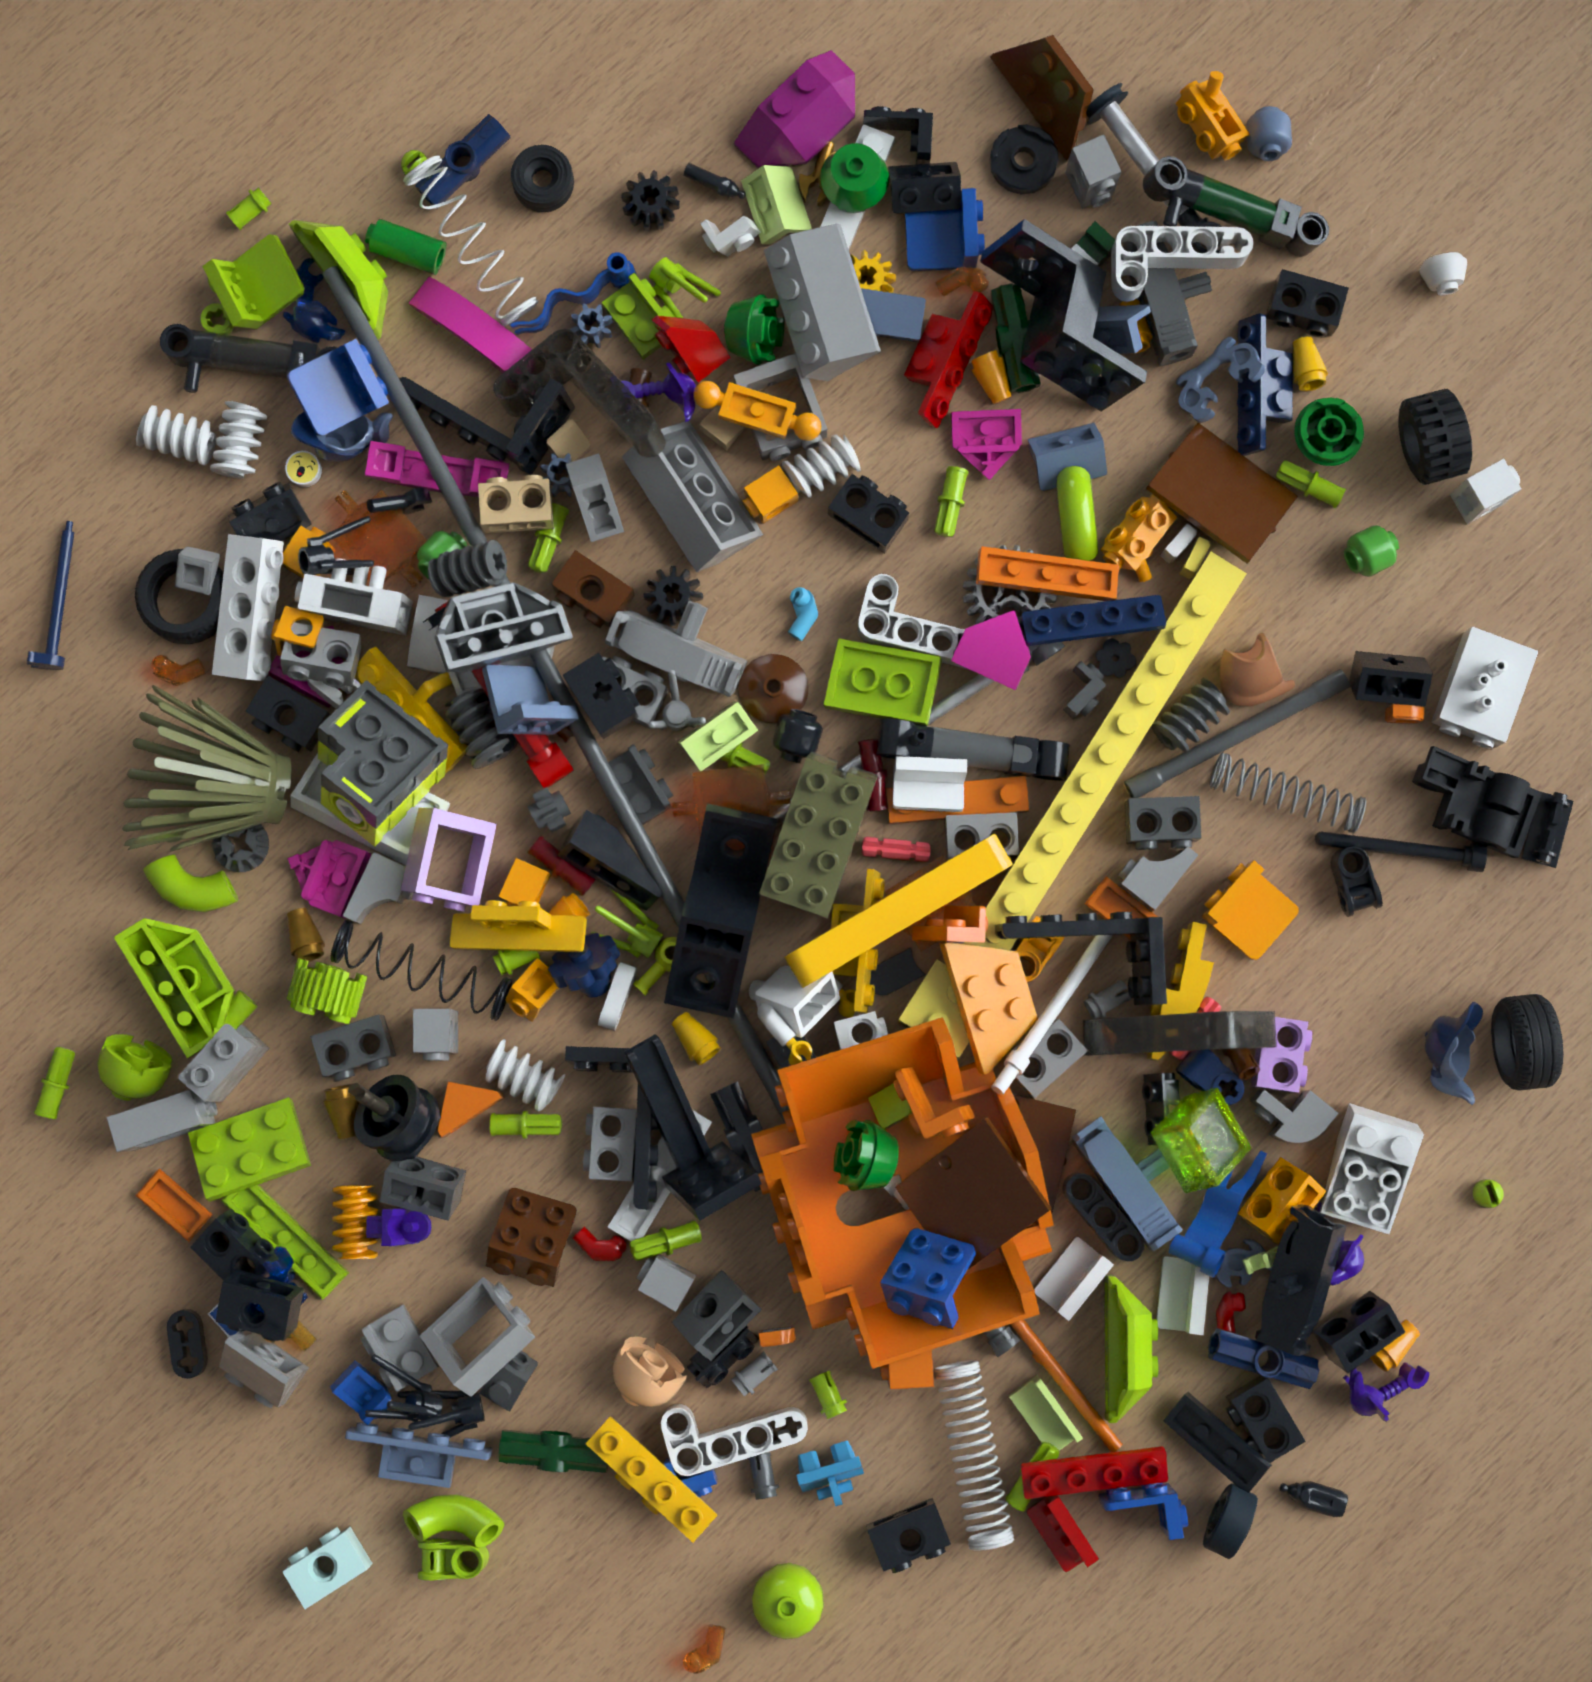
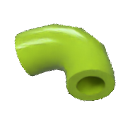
[1056,466,1099,561]
[143,855,238,912]
[403,1494,504,1548]

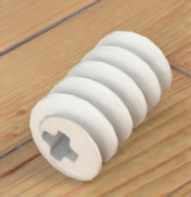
[210,401,267,479]
[136,405,216,466]
[782,435,861,499]
[485,1039,565,1111]

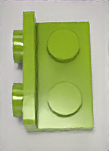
[602,273,674,360]

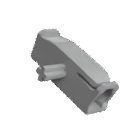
[605,601,747,697]

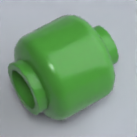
[1344,525,1399,577]
[417,531,467,579]

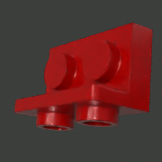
[1026,1495,1100,1572]

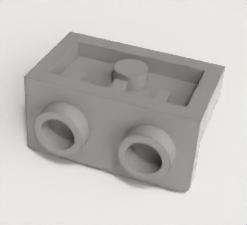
[361,1304,439,1392]

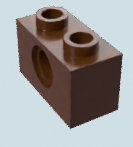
[551,550,635,628]

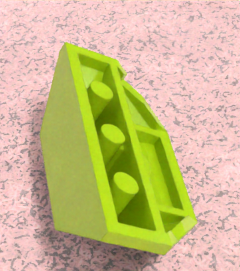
[289,220,388,339]
[114,918,235,1059]
[1104,1274,1158,1423]

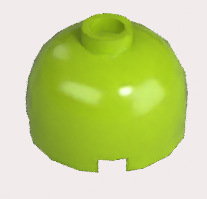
[97,1034,172,1101]
[752,1563,824,1640]

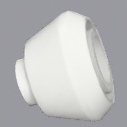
[1419,252,1467,296]

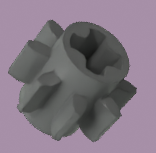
[528,787,571,832]

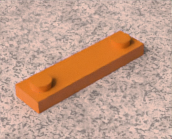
[976,546,1119,601]
[886,776,1029,824]

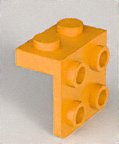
[1201,860,1299,960]

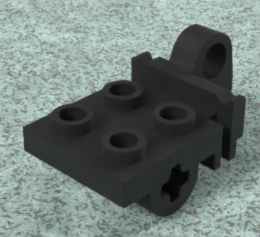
[1412,746,1542,858]

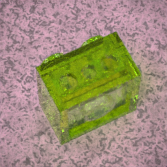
[1151,1088,1252,1193]

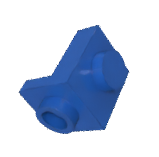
[330,1360,392,1425]
[664,1458,718,1497]

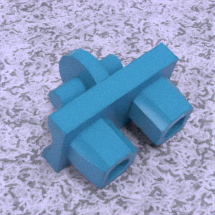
[796,1441,864,1506]

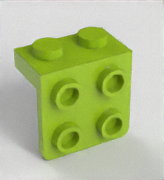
[202,234,304,329]

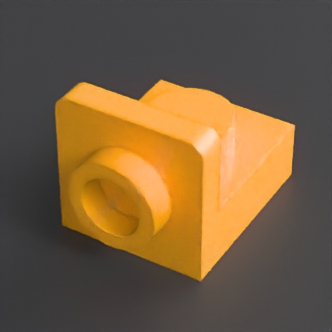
[505,958,559,1022]

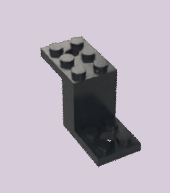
[980,219,1147,412]
[664,803,777,1019]

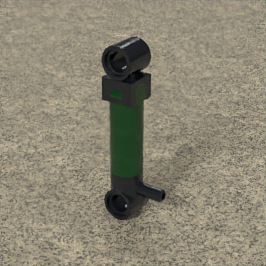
[1143,156,1329,257]

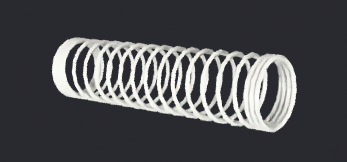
[934,1360,1015,1551]

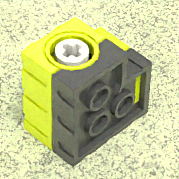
[318,680,448,847]

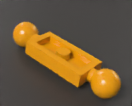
[693,381,821,441]

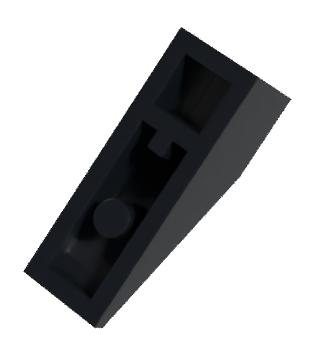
[557,810,663,911]

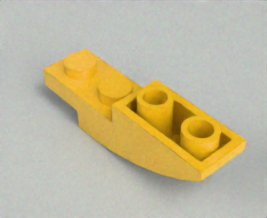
[1143,922,1214,1060]

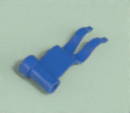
[510,252,636,335]
[1168,1139,1267,1278]

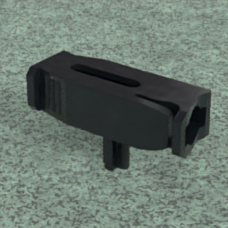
[1255,1204,1347,1356]

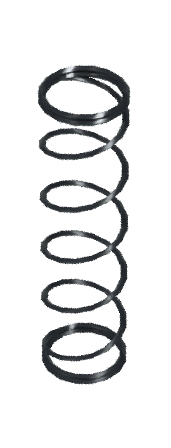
[330,919,512,1021]

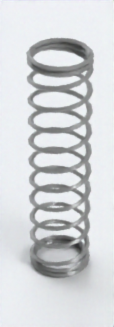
[1210,752,1367,834]

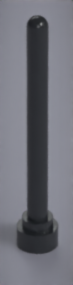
[1315,831,1487,872]

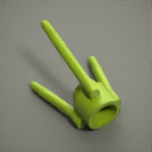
[649,257,721,318]
[590,889,663,958]

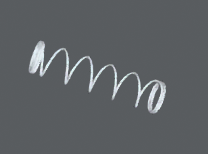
[403,155,538,326]

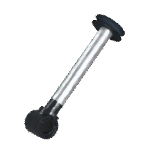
[1086,83,1222,254]

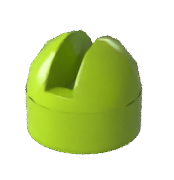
[401,150,427,176]
[1473,1179,1504,1208]

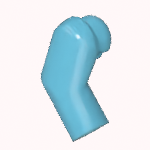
[788,587,818,642]

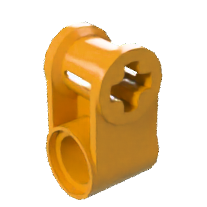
[1015,915,1065,983]

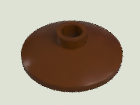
[739,654,808,724]

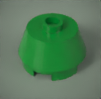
[820,143,889,213]
[724,294,784,365]
[1294,397,1364,466]
[833,1120,899,1191]

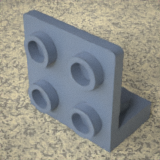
[482,665,579,735]

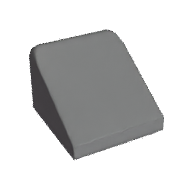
[175,547,220,595]

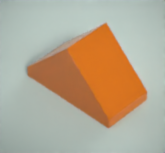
[438,1082,505,1137]

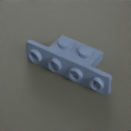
[345,1422,493,1488]

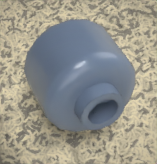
[1246,106,1292,161]

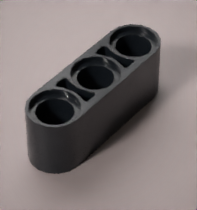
[1062,1172,1145,1262]

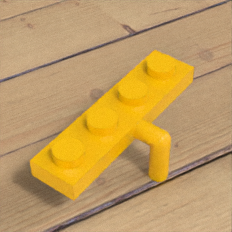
[355,647,468,773]

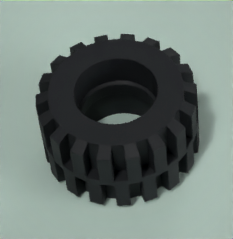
[1398,389,1472,485]

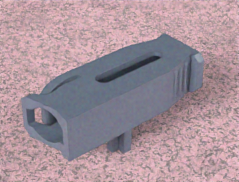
[1071,1116,1182,1251]

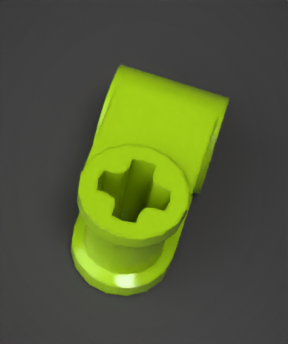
[418,1538,489,1581]

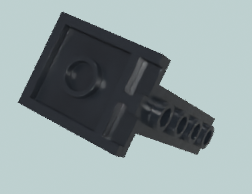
[399,377,575,475]
[995,912,1167,1005]
[624,1034,762,1221]
[565,1046,659,1210]

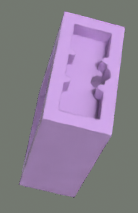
[400,807,497,912]

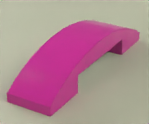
[409,276,540,384]
[365,441,509,498]

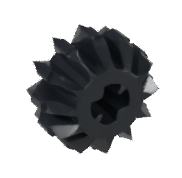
[621,170,680,232]
[643,566,703,627]

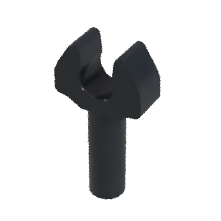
[367,487,432,514]

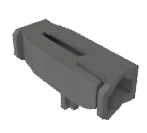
[1122,221,1212,366]

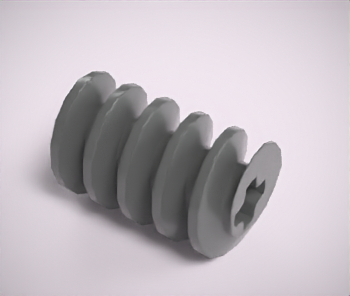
[428,540,507,597]
[1151,677,1230,752]
[445,688,510,769]

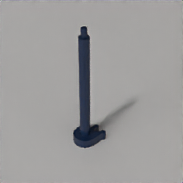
[27,521,74,670]

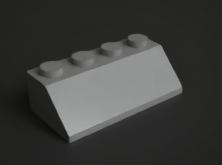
[764,224,881,381]
[622,421,763,572]

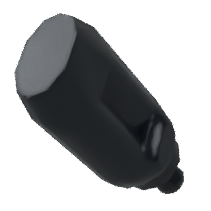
[683,163,746,199]
[1279,1481,1348,1517]

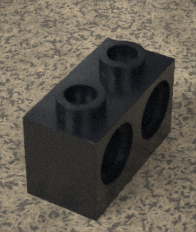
[1266,269,1349,338]
[828,474,909,554]
[190,1208,282,1281]
[1312,1291,1405,1373]
[1225,1375,1306,1463]

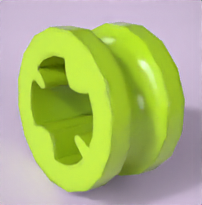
[201,303,234,338]

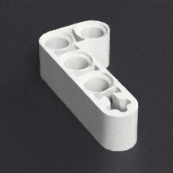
[1111,226,1253,302]
[858,574,967,669]
[661,1404,808,1476]

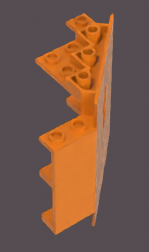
[751,1017,1054,1369]

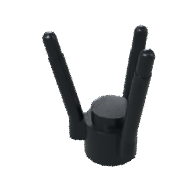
[298,516,374,575]
[365,1354,443,1422]
[397,1390,485,1438]

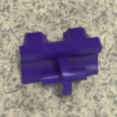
[366,1208,432,1246]

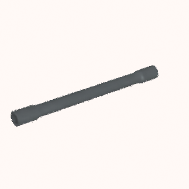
[1124,669,1350,798]

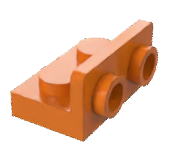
[912,906,988,942]

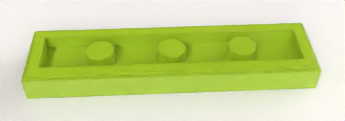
[221,1185,349,1300]

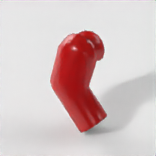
[1216,1291,1246,1334]

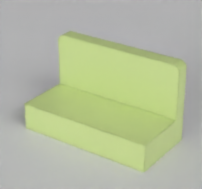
[741,165,812,245]
[678,701,758,772]
[1008,1375,1083,1451]

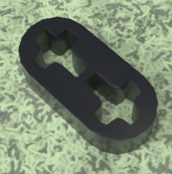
[167,1309,208,1379]

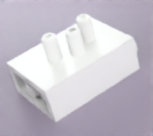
[295,558,413,636]
[1431,627,1538,749]

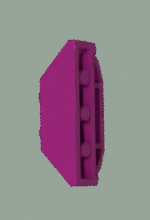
[734,50,855,169]

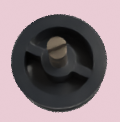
[348,1075,441,1162]

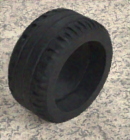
[135,549,224,644]
[1491,994,1564,1091]

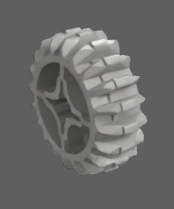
[963,545,1057,627]

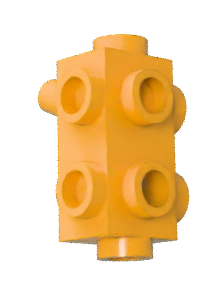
[1175,71,1250,161]
[1100,494,1177,582]

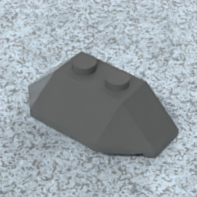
[434,582,573,673]

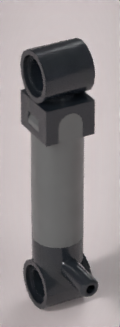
[876,719,1070,781]

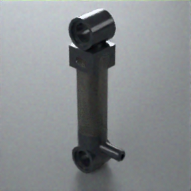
[160,324,337,393]

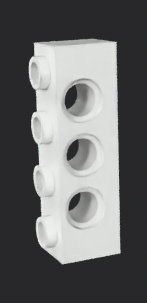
[212,534,284,681]

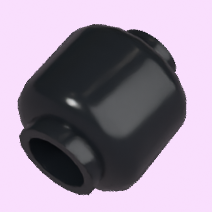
[773,709,823,763]

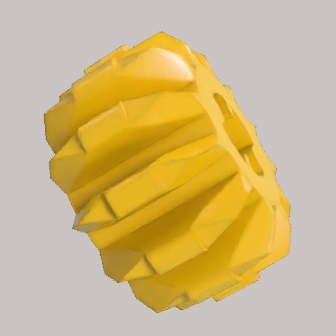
[850,249,896,293]

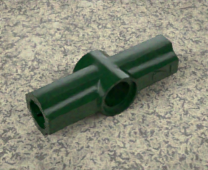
[990,283,1041,393]
[498,1430,608,1473]

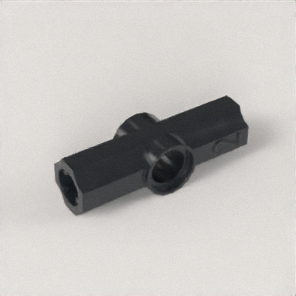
[710,1081,763,1192]

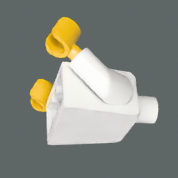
[749,966,856,1066]

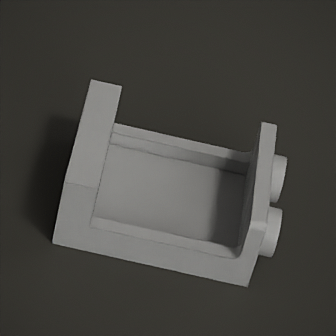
[179,1024,270,1102]

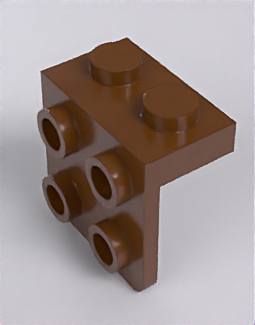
[486,1188,577,1287]

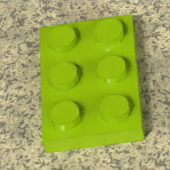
[824,638,942,726]
[188,1097,311,1202]

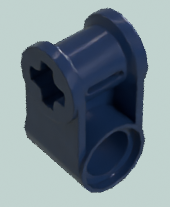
[1175,1043,1245,1106]

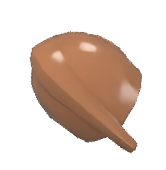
[1220,633,1295,707]

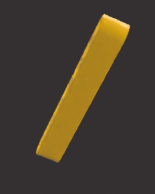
[784,834,1013,988]

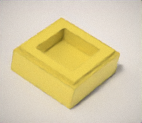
[1179,536,1211,579]

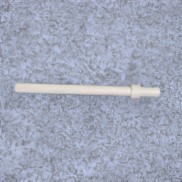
[991,935,1113,1095]

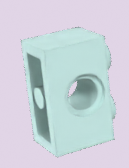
[282,1527,373,1609]

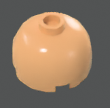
[613,1337,686,1407]

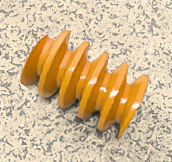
[332,1185,378,1259]

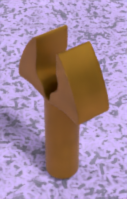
[799,141,835,206]

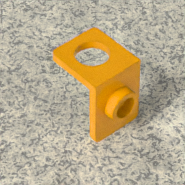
[271,606,324,656]

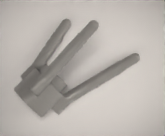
[648,670,706,731]

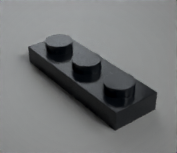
[1163,1392,1272,1493]

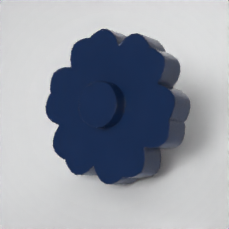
[548,933,620,998]

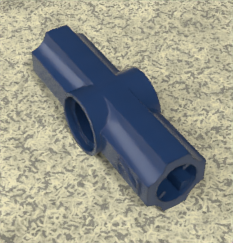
[415,114,511,209]
[1207,1328,1320,1389]

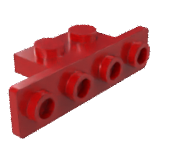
[904,291,993,428]
[1021,1446,1168,1499]

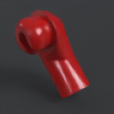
[572,1226,627,1261]

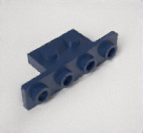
[1237,313,1293,456]
[1022,595,1167,646]

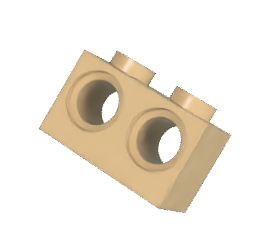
[478,475,554,533]

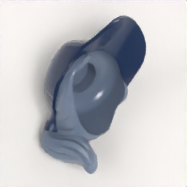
[291,412,393,462]
[1425,1002,1483,1105]

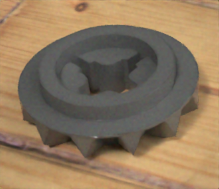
[211,824,269,872]

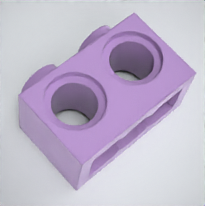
[1250,1015,1312,1093]

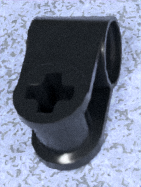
[1330,846,1383,917]

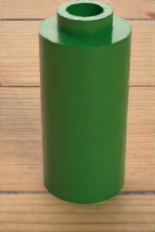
[365,219,447,275]

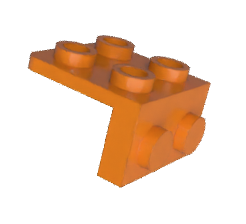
[893,1067,975,1139]

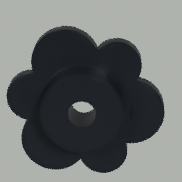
[1096,638,1136,678]

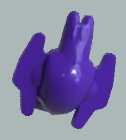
[610,362,696,422]
[1314,1201,1364,1286]
[1343,1362,1430,1422]

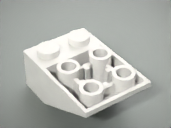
[1320,1103,1424,1234]

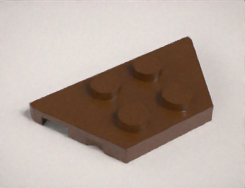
[990,35,1094,161]

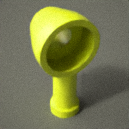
[633,937,677,996]

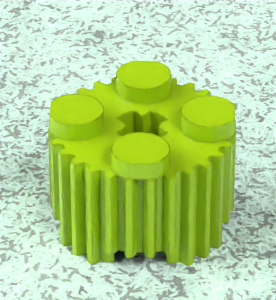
[286,958,367,1024]

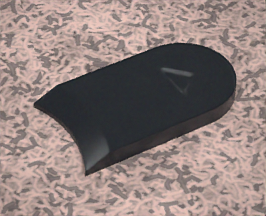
[870,947,926,996]

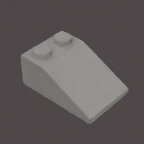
[219,1331,309,1408]

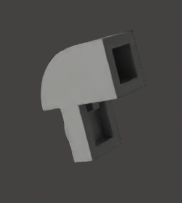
[1250,1090,1338,1143]

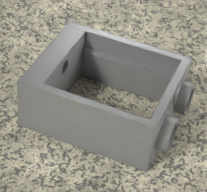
[733,353,828,461]
[106,1090,218,1152]
[420,1277,535,1397]

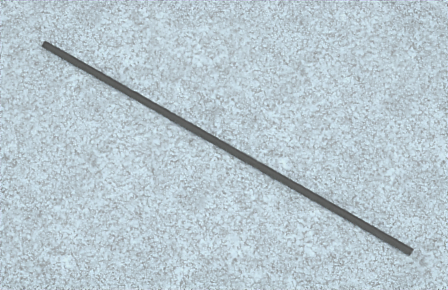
[323,266,788,1123]

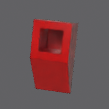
[651,315,731,383]

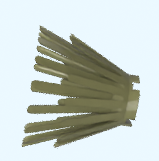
[122,685,291,852]

